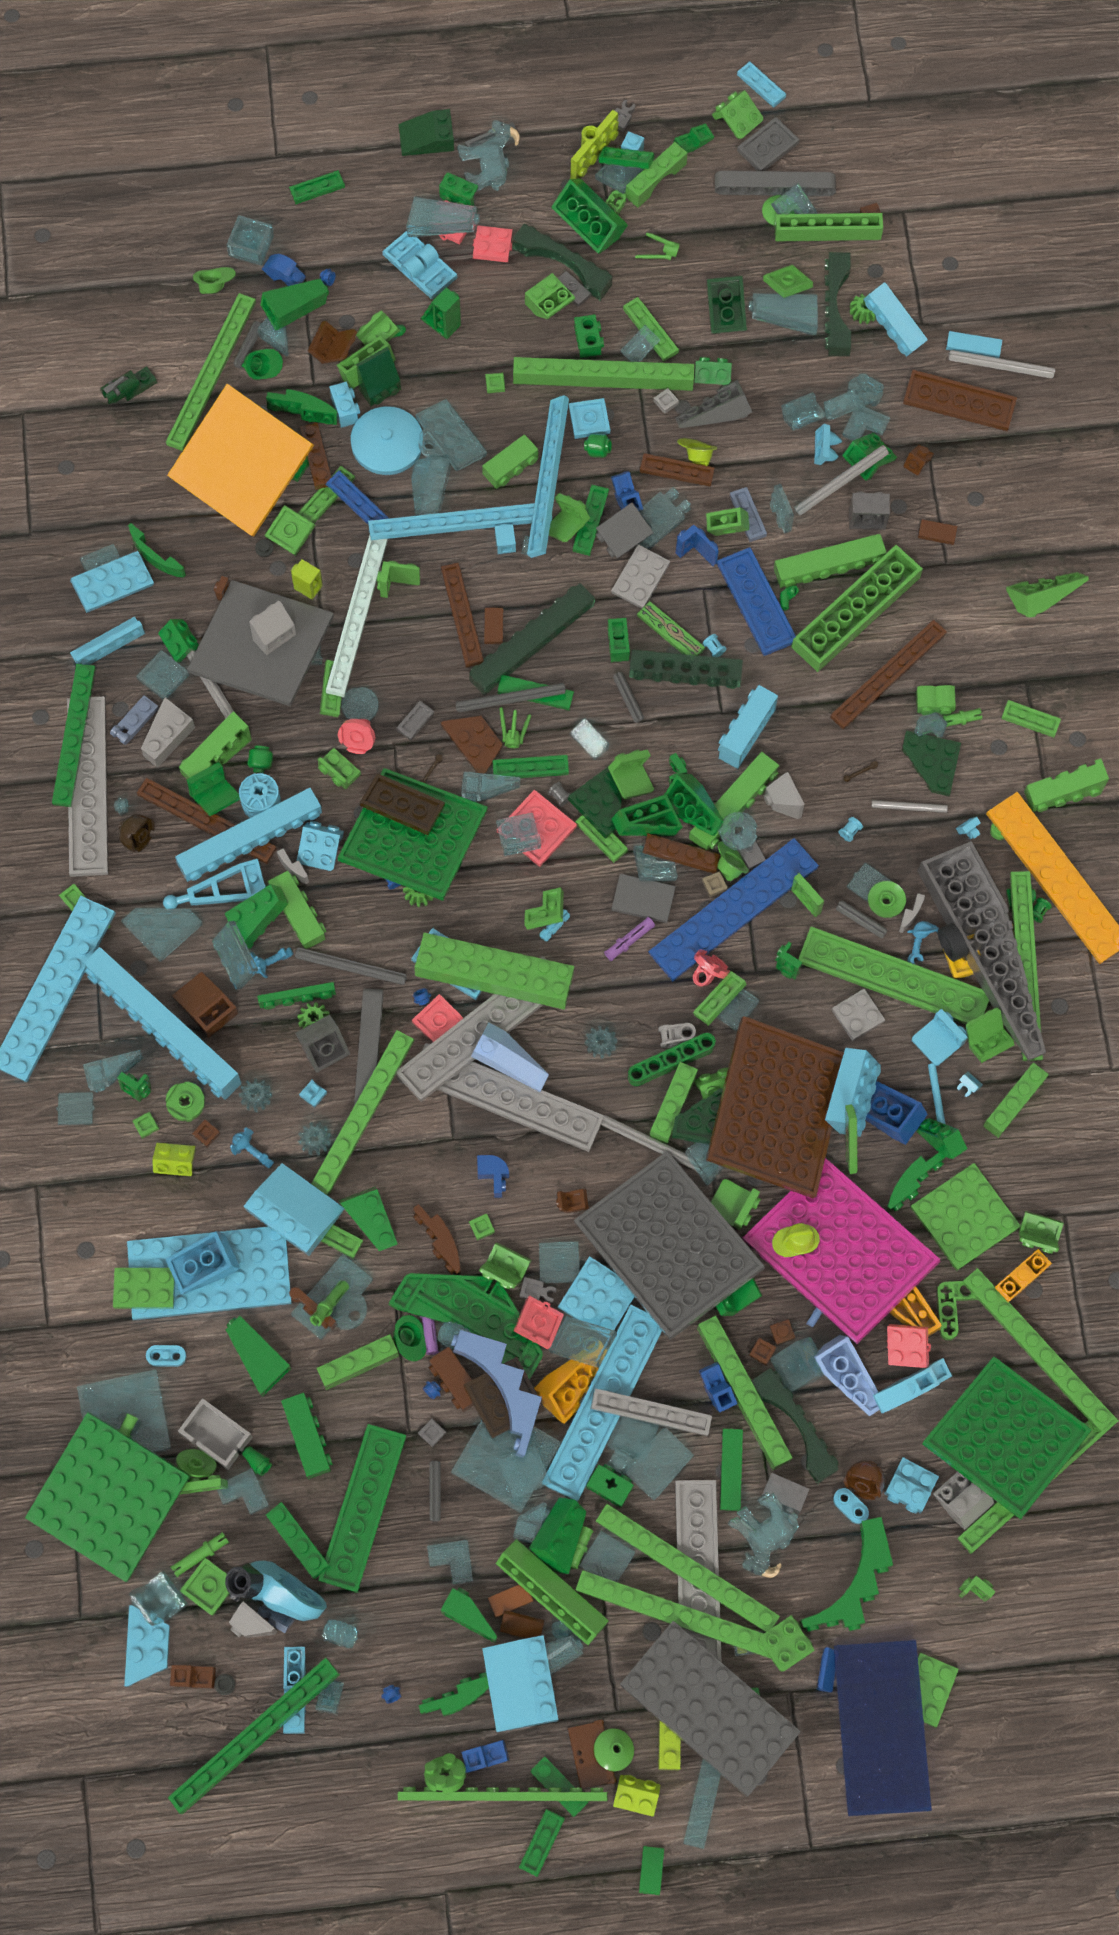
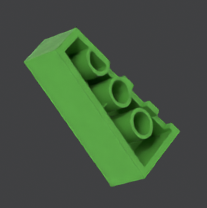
[179,711,252,779]

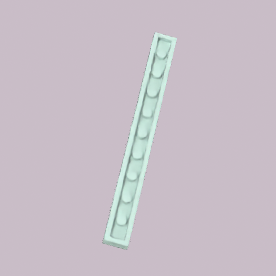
[326,535,388,697]

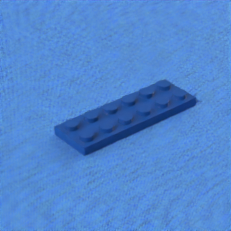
[717,547,796,656]

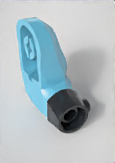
[225,1561,327,1621]

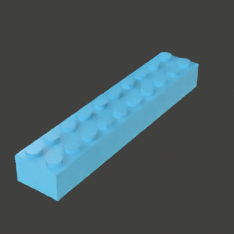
[83,947,242,1100]

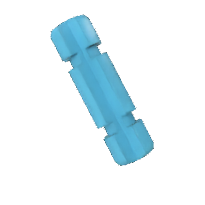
[539,909,570,941]

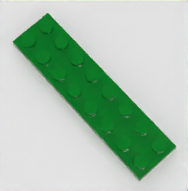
[318,1424,407,1593]

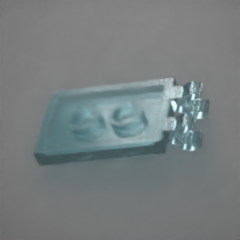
[637,487,691,550]

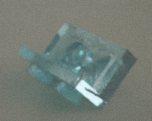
[781,392,825,431]

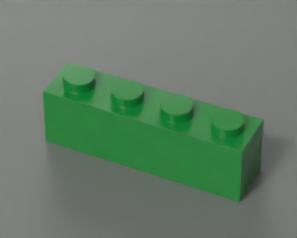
[281,1393,333,1479]

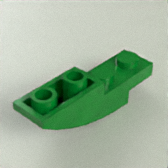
[266,389,338,425]
[886,1153,946,1213]
[418,1672,489,1717]

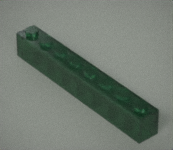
[469,583,595,696]

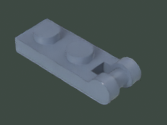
[110,696,159,745]

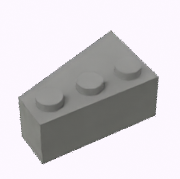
[141,698,195,768]

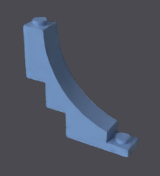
[451,1330,542,1458]

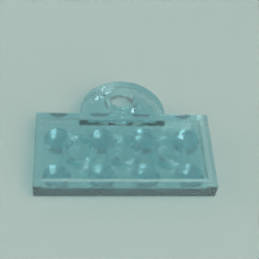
[416,399,487,471]
[291,1254,373,1340]

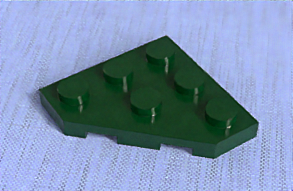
[902,730,961,796]
[568,766,621,839]
[672,1088,723,1145]

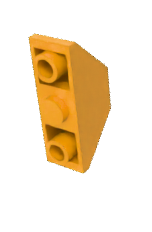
[995,1249,1052,1302]

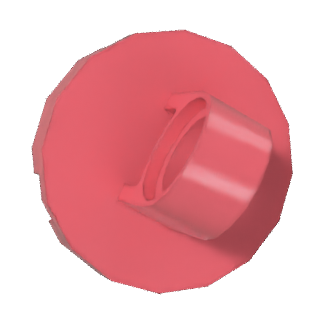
[338,719,376,754]
[693,949,730,986]

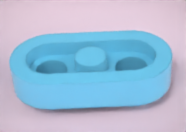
[146,1345,187,1367]
[833,1488,869,1524]

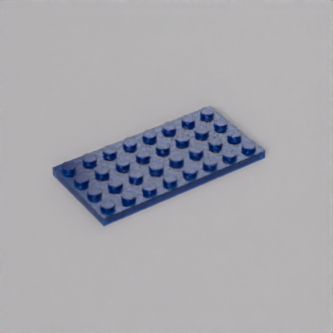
[834,1640,932,1816]

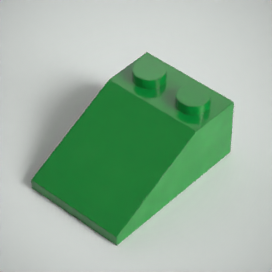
[441,1587,497,1644]

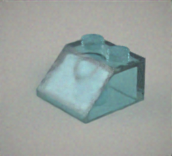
[771,1337,824,1394]

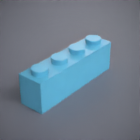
[864,282,928,357]

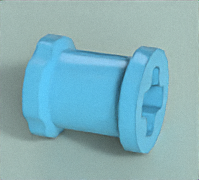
[703,634,727,659]
[838,817,863,842]

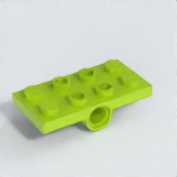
[571,110,619,179]

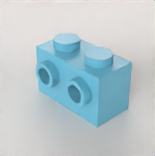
[329,382,360,428]

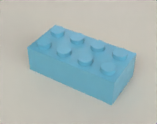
[718,685,778,769]
[825,1048,881,1137]

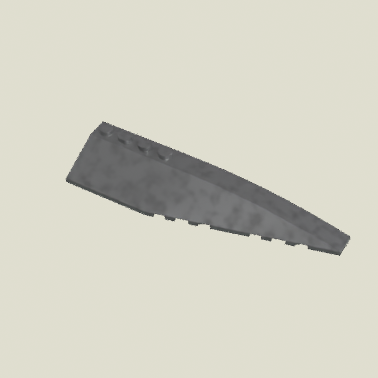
[917,841,1046,1061]

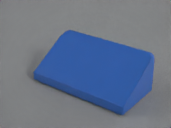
[817,1647,839,1693]

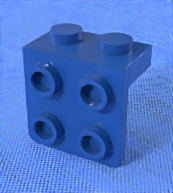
[676,525,719,566]

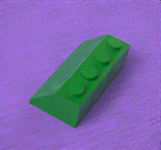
[551,179,628,254]

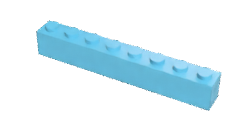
[175,788,322,882]

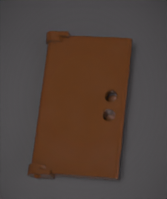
[568,1719,617,1789]

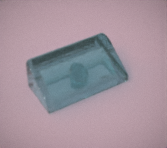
[621,325,660,362]
[570,718,609,760]

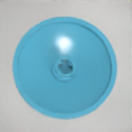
[351,407,423,475]

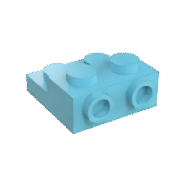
[884,1458,939,1514]

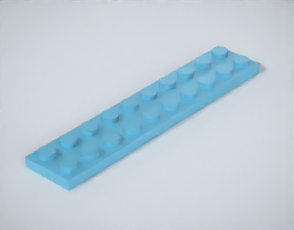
[0,896,116,1083]
[542,1305,662,1502]

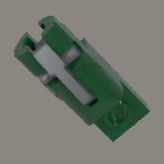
[100,366,157,404]

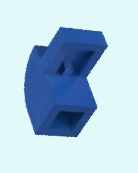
[262,254,306,286]
[611,471,643,511]
[477,1155,509,1198]
[699,1362,737,1413]

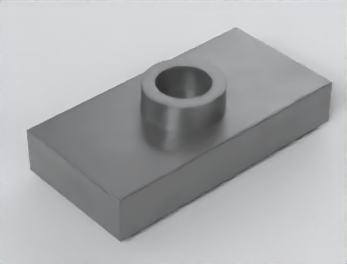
[558,271,591,307]
[396,701,435,741]
[731,828,766,870]

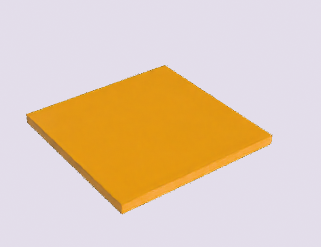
[167,384,314,537]

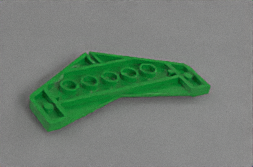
[388,1273,543,1380]

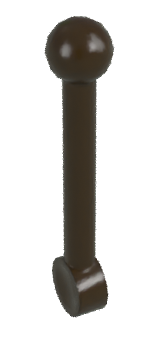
[420,754,443,783]
[843,761,878,782]

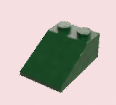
[398,109,454,156]
[706,276,747,334]
[356,347,401,407]

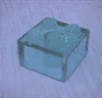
[227,215,274,266]

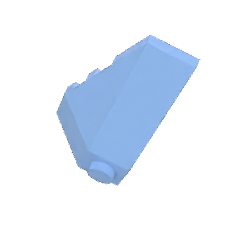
[471,1022,549,1092]
[814,1335,880,1416]

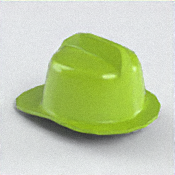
[677,438,717,466]
[772,1223,820,1257]

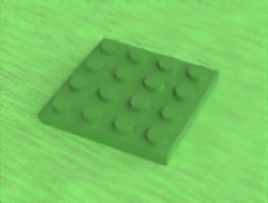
[910,1163,1021,1271]

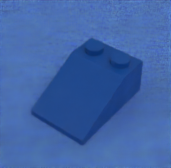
[865,1081,928,1145]

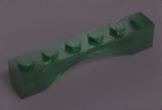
[512,223,613,301]
[824,252,851,357]
[751,1368,839,1485]

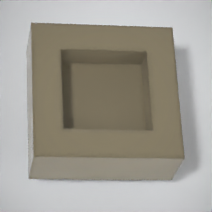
[702,872,727,897]

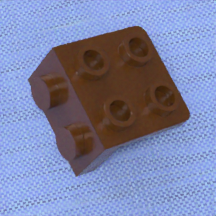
[307,321,357,364]

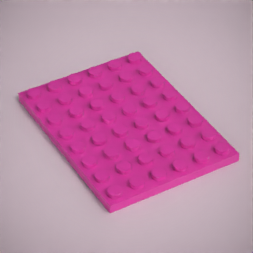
[743,1158,940,1344]

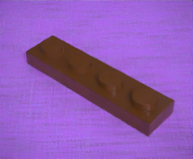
[300,423,331,490]
[640,453,715,487]
[642,834,720,874]

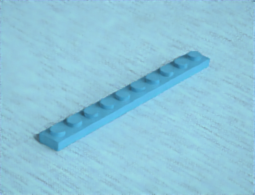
[527,395,569,558]
[368,503,552,540]

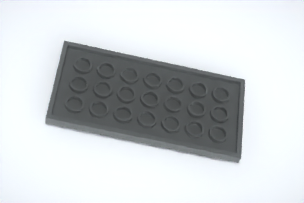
[620,1621,801,1797]

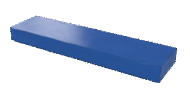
[326,471,390,524]

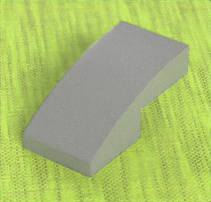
[277,849,309,884]
[899,894,925,933]

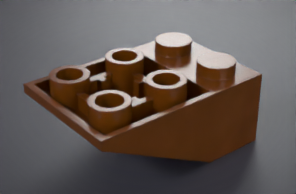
[172,972,238,1038]

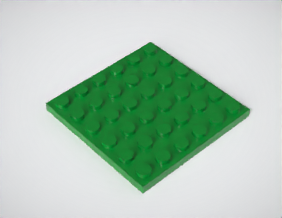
[338,768,488,901]
[922,1357,1092,1519]
[25,1412,191,1582]

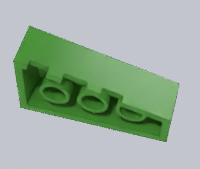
[1024,759,1109,812]

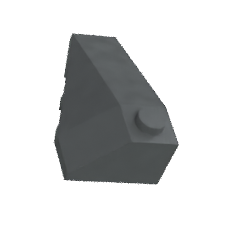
[675,380,752,428]

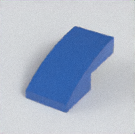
[462,1740,510,1773]

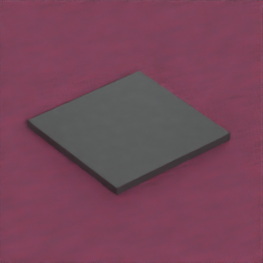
[187,580,334,707]

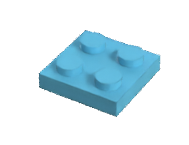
[568,398,610,439]

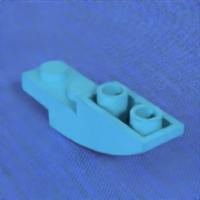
[873,1358,952,1413]
[283,1647,306,1734]

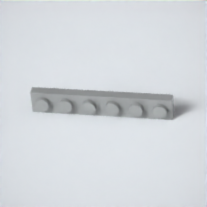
[590,1388,712,1436]

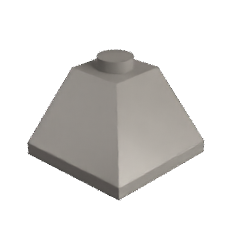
[764,772,805,819]
[229,1602,277,1638]

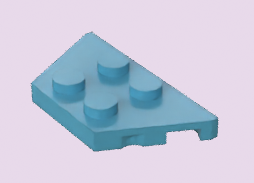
[124,1605,170,1687]

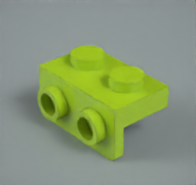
[152,1143,196,1176]
[613,1775,661,1817]

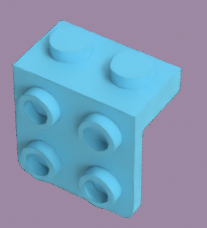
[297,821,344,871]
[912,1009,968,1066]

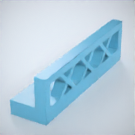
[70,617,145,665]

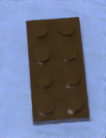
[360,773,445,835]

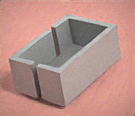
[178,1398,253,1470]

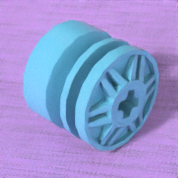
[239,773,281,818]

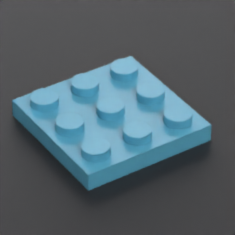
[558,1256,634,1340]

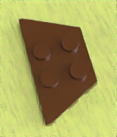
[441,716,503,780]

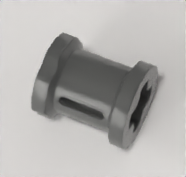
[548,782,571,807]

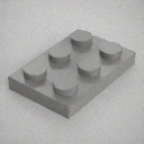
[611,545,670,609]

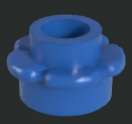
[320,269,336,286]
[413,988,431,1005]
[423,1381,441,1400]
[381,1685,401,1704]

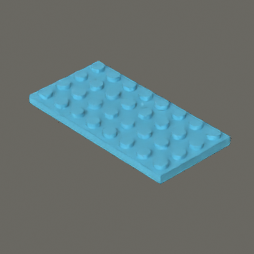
[127,1227,292,1320]

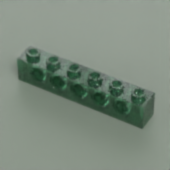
[629,650,743,689]

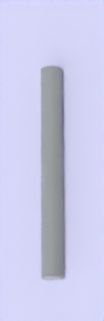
[872,800,948,813]

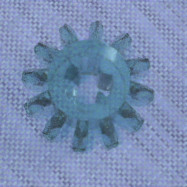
[585,1025,618,1059]
[239,1078,273,1112]
[298,1122,331,1155]
[438,1321,471,1350]
[322,1619,358,1648]

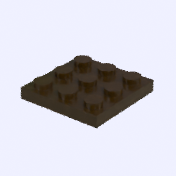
[463,1357,545,1439]

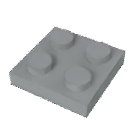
[832,989,885,1042]

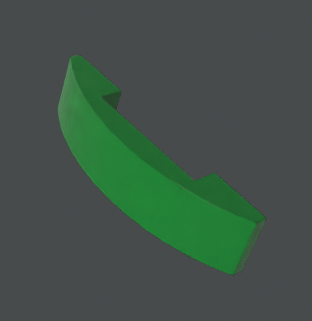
[128,523,186,578]

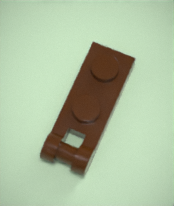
[289,1287,337,1330]

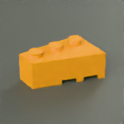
[889,1286,942,1337]

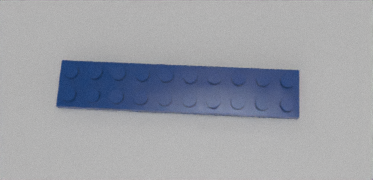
[648,838,819,981]

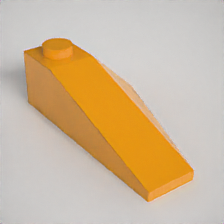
[534,1341,607,1424]

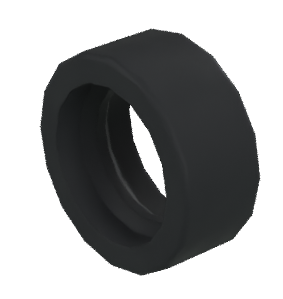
[937,923,968,962]

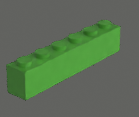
[774,213,883,241]
[774,534,887,588]
[689,752,779,851]
[495,1539,609,1645]

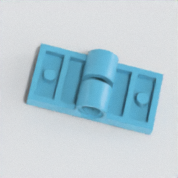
[382,230,457,300]

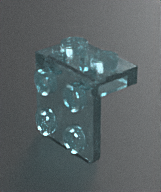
[129,1571,187,1626]

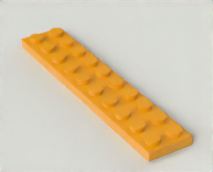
[986,792,1119,964]

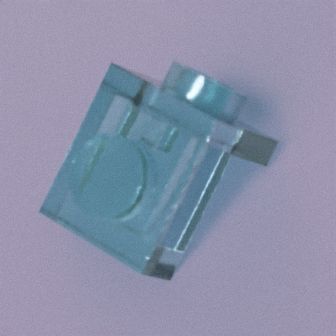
[914,712,947,738]

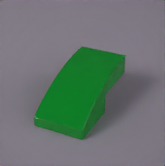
[673,124,714,153]
[639,1846,664,1895]

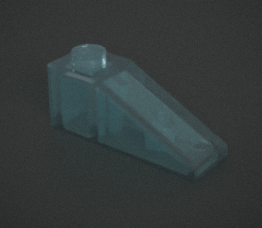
[461,772,520,802]
[83,1050,143,1092]

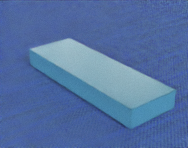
[737,62,786,108]
[946,331,1002,358]

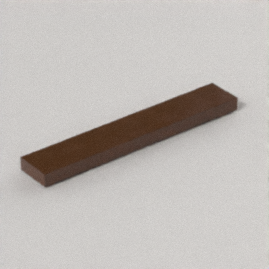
[441,563,484,668]

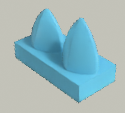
[814,424,842,465]

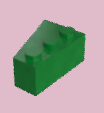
[420,288,461,339]
[611,794,683,836]
[224,884,289,949]
[338,1187,398,1251]
[529,1497,587,1574]

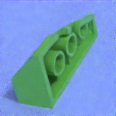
[1006,572,1089,617]

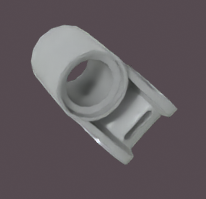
[658,1023,696,1048]

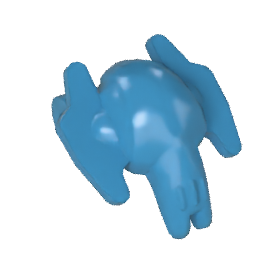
[907,921,939,965]
[249,947,294,978]
[230,1127,274,1168]

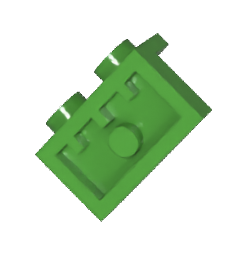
[356,311,400,346]
[317,748,361,790]

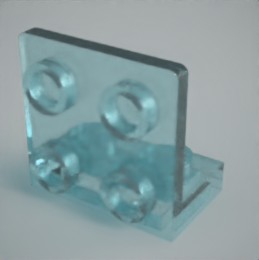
[496,813,541,856]

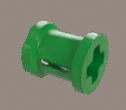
[1033,897,1052,923]

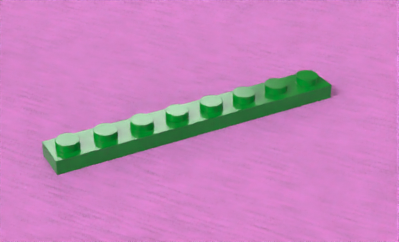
[52,664,96,807]

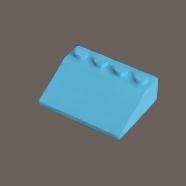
[244,1163,345,1256]
[482,1636,558,1732]

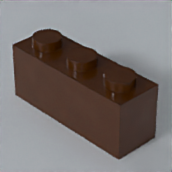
[428,1347,474,1412]

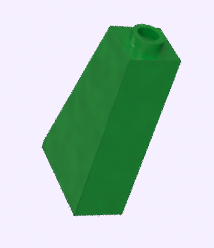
[260,278,329,331]
[225,1316,291,1397]

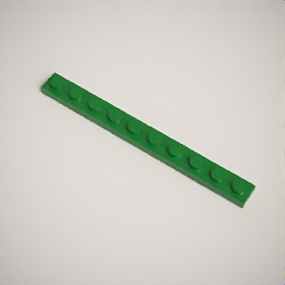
[168,1658,340,1815]

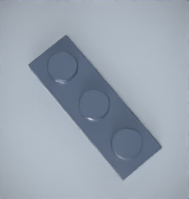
[729,487,767,542]

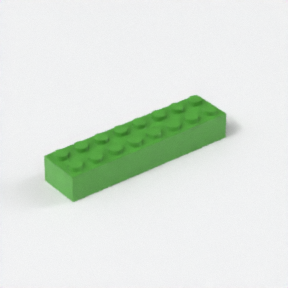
[792,545,923,672]
[415,933,574,1010]

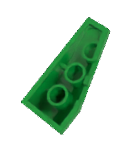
[665,774,724,836]

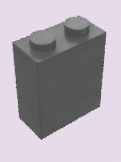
[595,503,653,560]

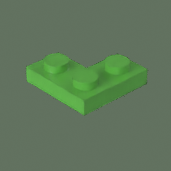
[525,887,563,930]

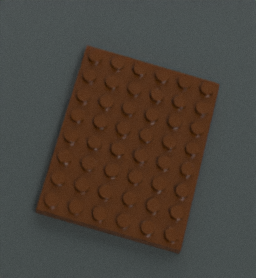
[706,1016,844,1199]

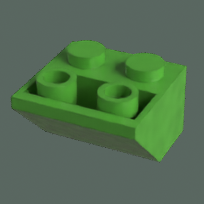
[525,273,575,319]

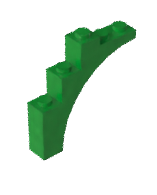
[800,1517,893,1632]

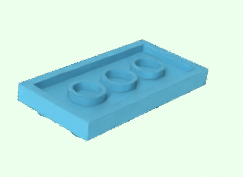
[70,551,154,613]

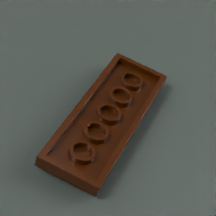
[903,370,1017,432]

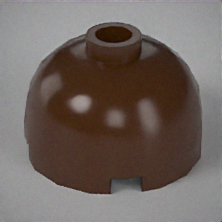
[844,1461,885,1500]

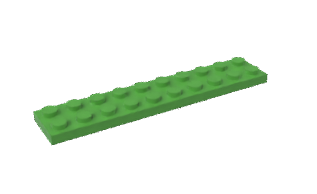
[798,927,989,1025]

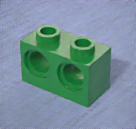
[574,315,604,358]
[607,618,630,662]

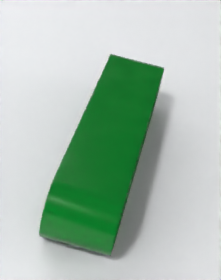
[628,1033,716,1086]

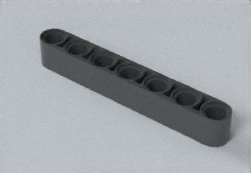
[715,171,836,196]
[354,988,383,1118]

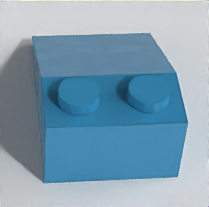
[166,1231,241,1295]

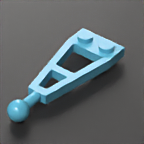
[163,859,265,910]

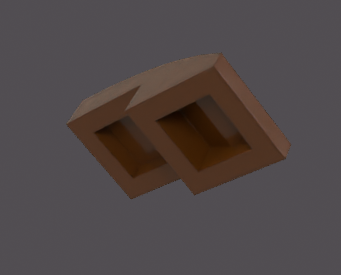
[170,1665,216,1689]

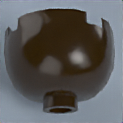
[119,814,155,853]

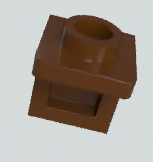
[903,445,934,476]
[556,1189,589,1213]

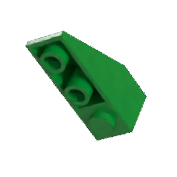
[916,1118,967,1159]

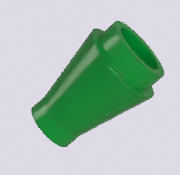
[242,1446,272,1476]

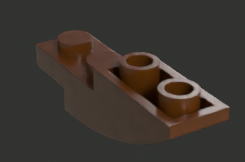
[412,1204,461,1275]

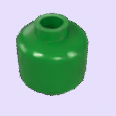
[584,434,612,458]
[248,746,273,774]

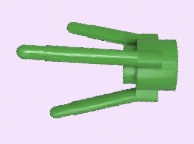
[635,233,680,260]
[500,707,531,748]

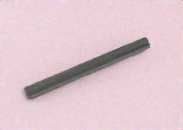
[456,683,566,712]
[295,948,407,985]

